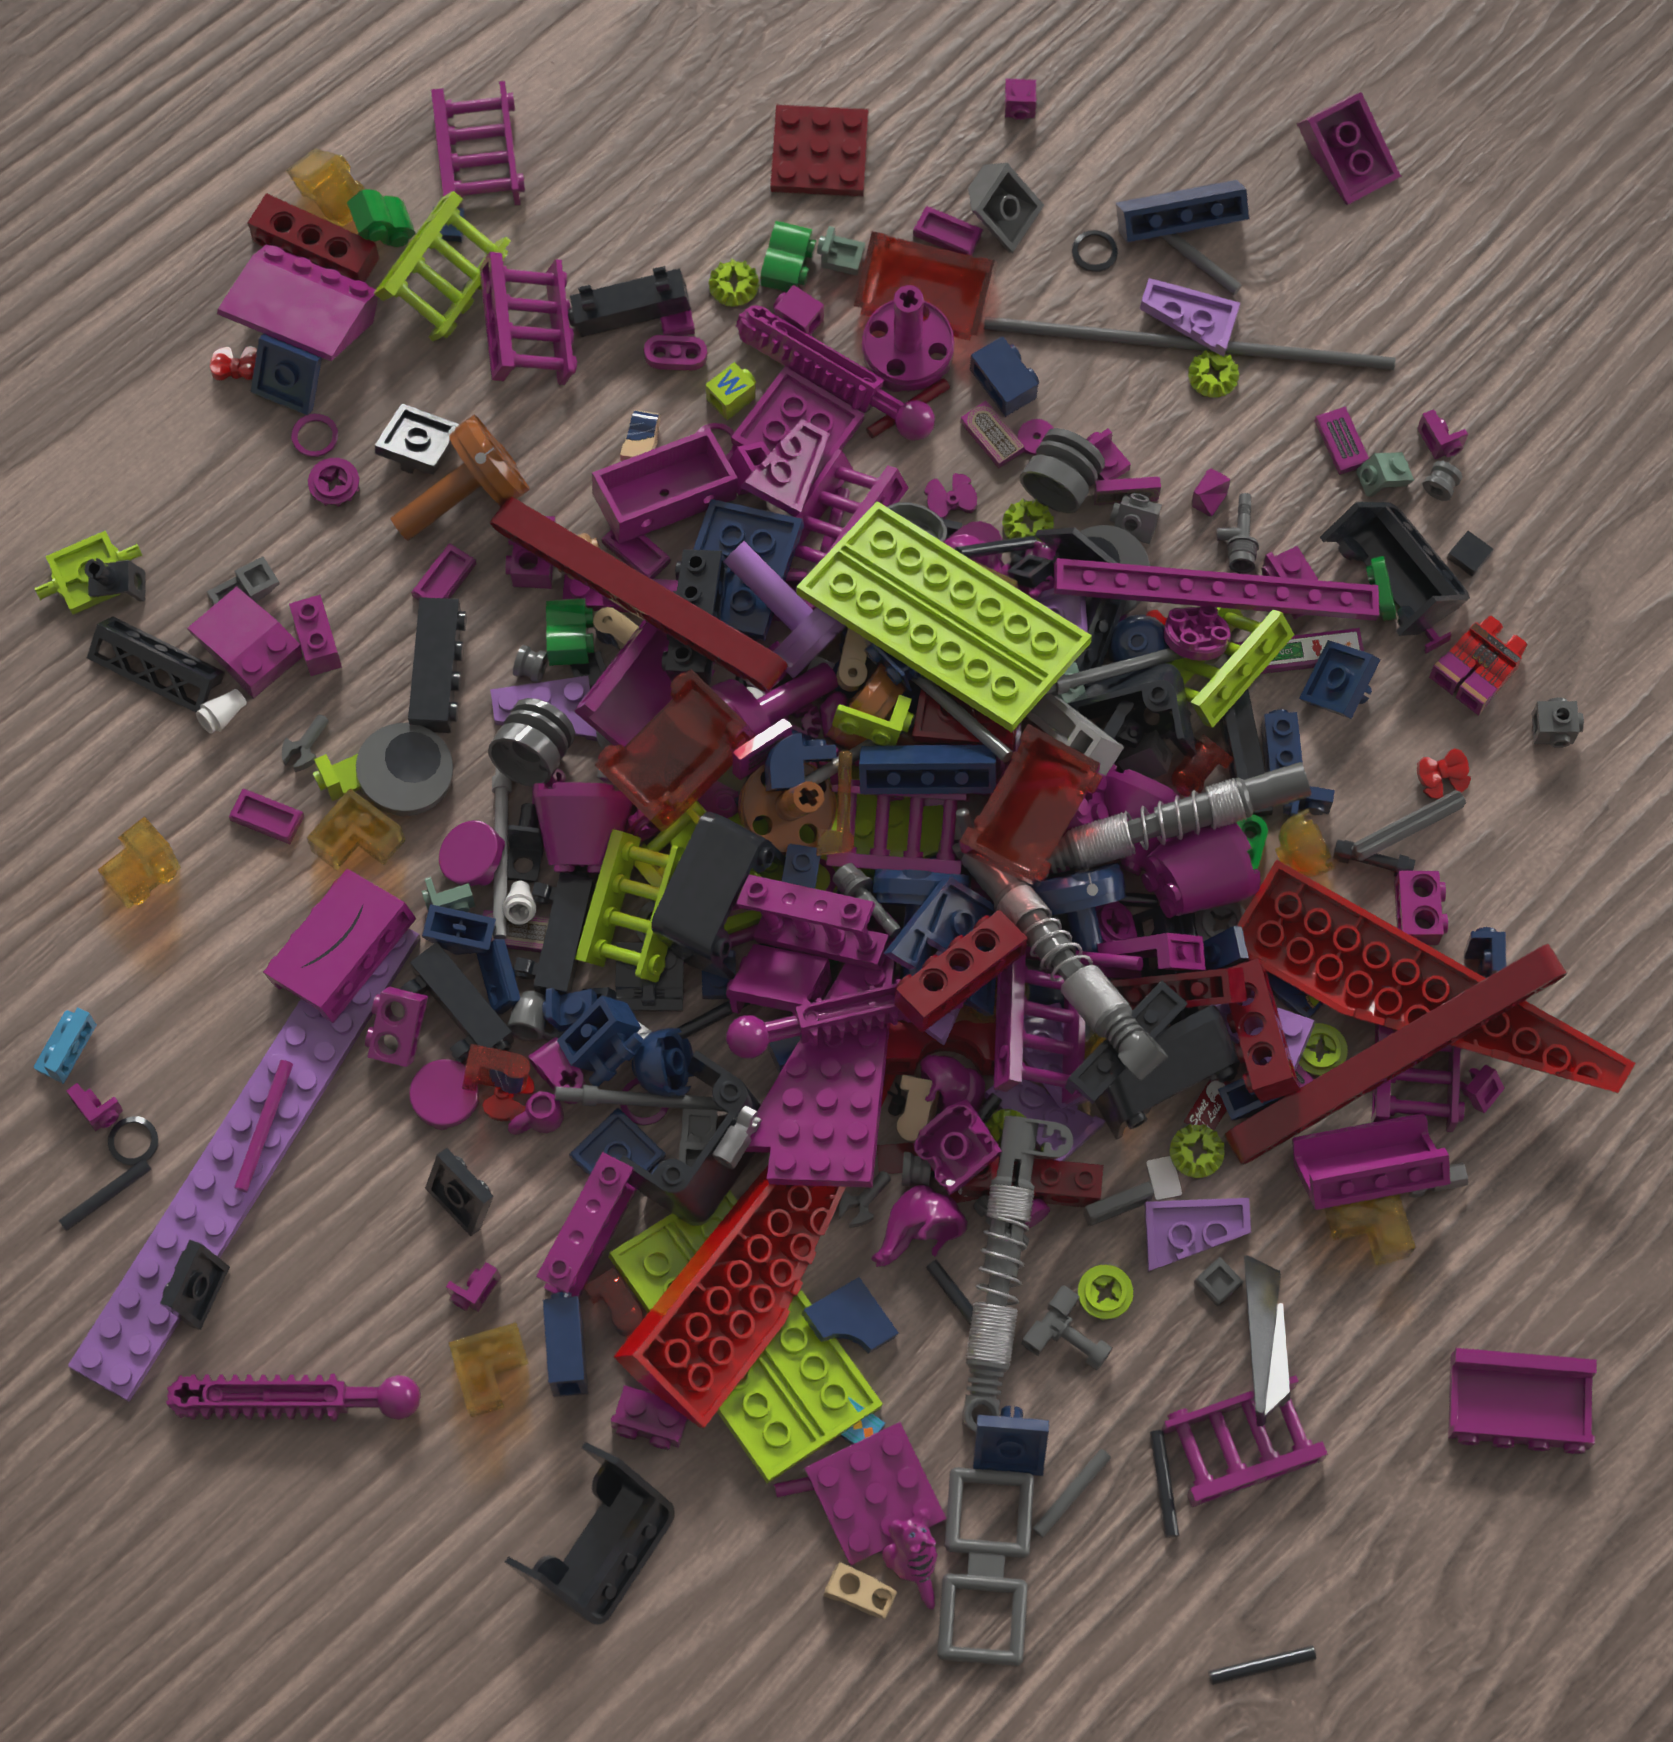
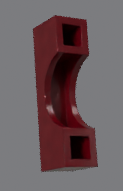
[884,1020,996,1076]

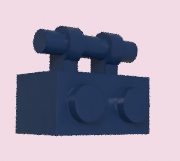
[557,995,644,1088]

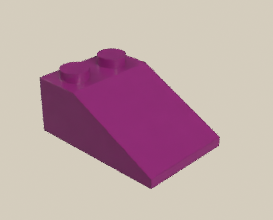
[1297,92,1401,205]
[187,586,303,699]

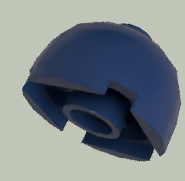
[1108,614,1169,668]
[631,1028,694,1096]

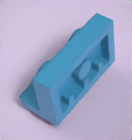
[34,1007,97,1084]

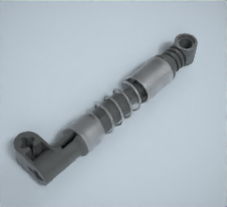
[1007,762,1312,883]
[961,842,1168,1081]
[962,1116,1073,1432]

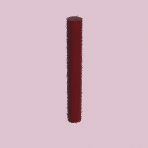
[866,378,950,439]

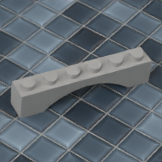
[1026,694,1124,776]

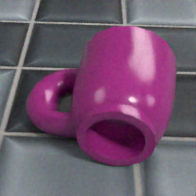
[508,1091,564,1135]

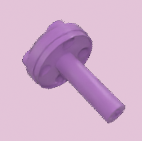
[724,541,846,679]

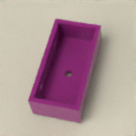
[592,428,738,544]

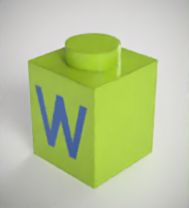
[705,362,756,420]

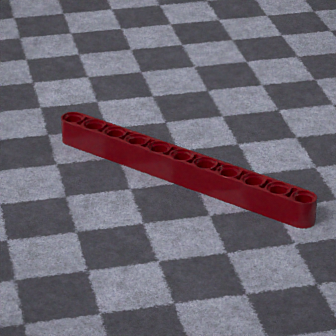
[489,496,788,693]
[1224,944,1567,1165]

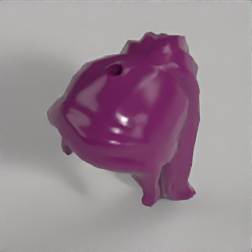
[920,1055,985,1113]
[871,1185,968,1267]

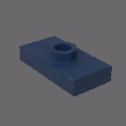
[1197,926,1249,972]
[477,939,520,1014]

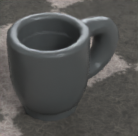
[507,991,566,1042]

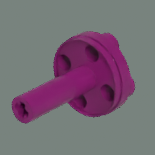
[862,285,954,392]
[696,662,838,749]

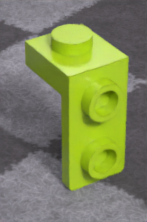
[832,695,914,746]
[313,754,360,801]

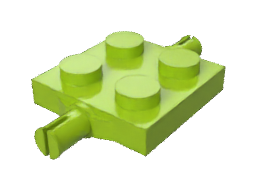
[35,530,143,615]

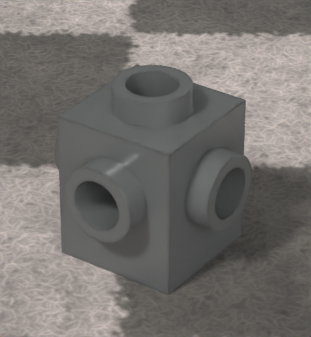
[1110,493,1162,544]
[1531,697,1584,748]

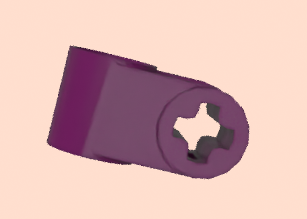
[528,1037,586,1104]

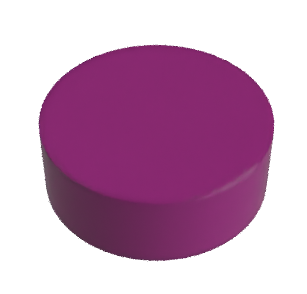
[1024,1198,1050,1229]

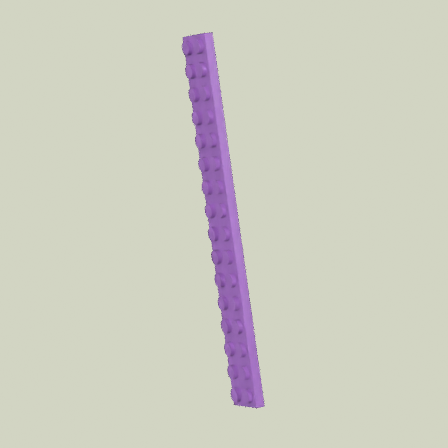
[68,929,420,1402]

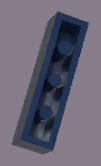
[1116,180,1249,242]
[859,745,997,794]

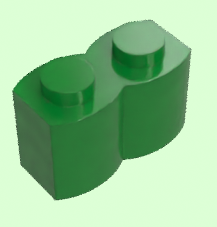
[347,189,416,248]
[760,221,817,292]
[546,598,595,666]

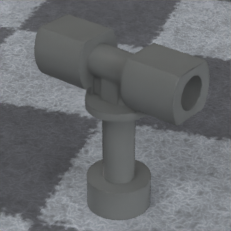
[1021,1285,1113,1371]

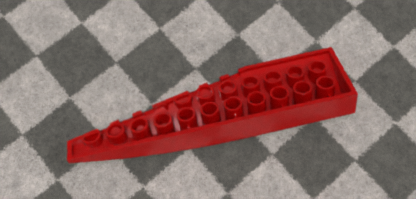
[1237,859,1636,1094]
[614,1075,896,1428]

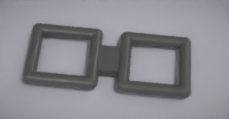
[937,1467,1034,1666]

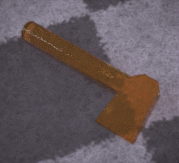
[816,751,854,856]

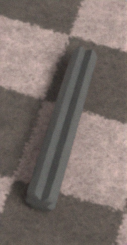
[1351,790,1466,861]

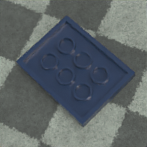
[693,499,805,640]

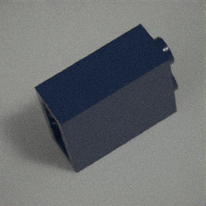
[543,1292,588,1397]

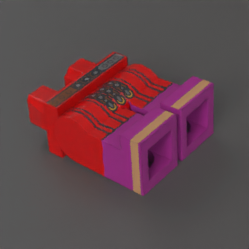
[1429,616,1528,716]

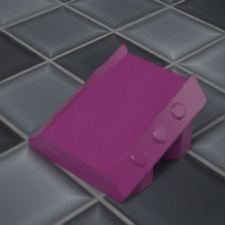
[914,1099,1002,1195]

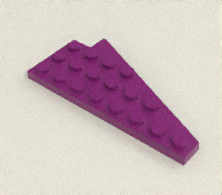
[745,934,897,1188]

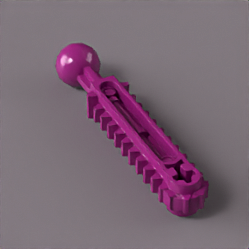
[735,305,935,441]
[726,979,969,1059]
[166,1373,421,1422]

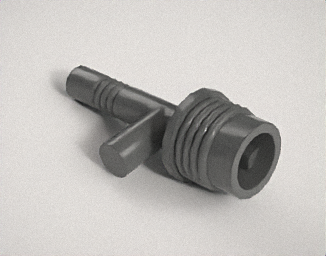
[1217,493,1259,573]
[832,863,902,938]

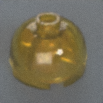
[1275,808,1336,877]

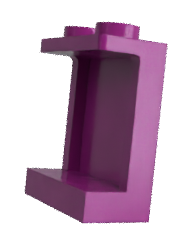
[1097,933,1206,979]
[726,944,833,1016]

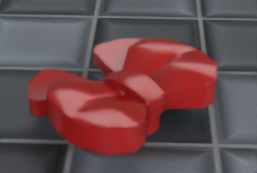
[210,346,257,381]
[1417,748,1471,799]
[482,1068,535,1121]

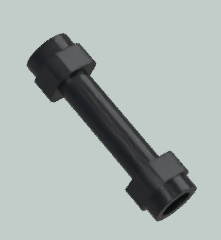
[1332,839,1416,877]

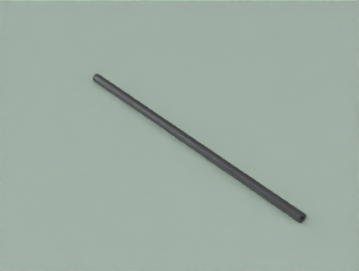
[984,317,1395,370]

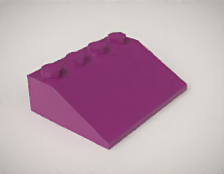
[217,244,378,361]

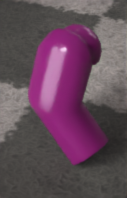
[819,691,848,738]

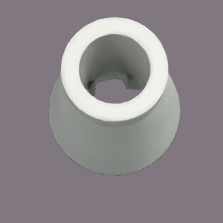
[196,689,247,734]
[502,881,536,925]

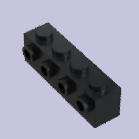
[662,549,727,685]
[408,597,467,733]

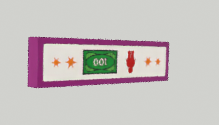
[1235,628,1364,674]

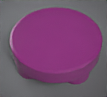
[1164,606,1231,661]
[439,820,505,886]
[409,1059,479,1130]

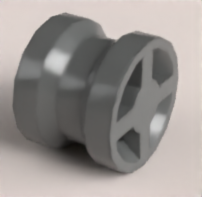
[1422,461,1463,501]
[513,645,548,683]
[901,1151,931,1187]

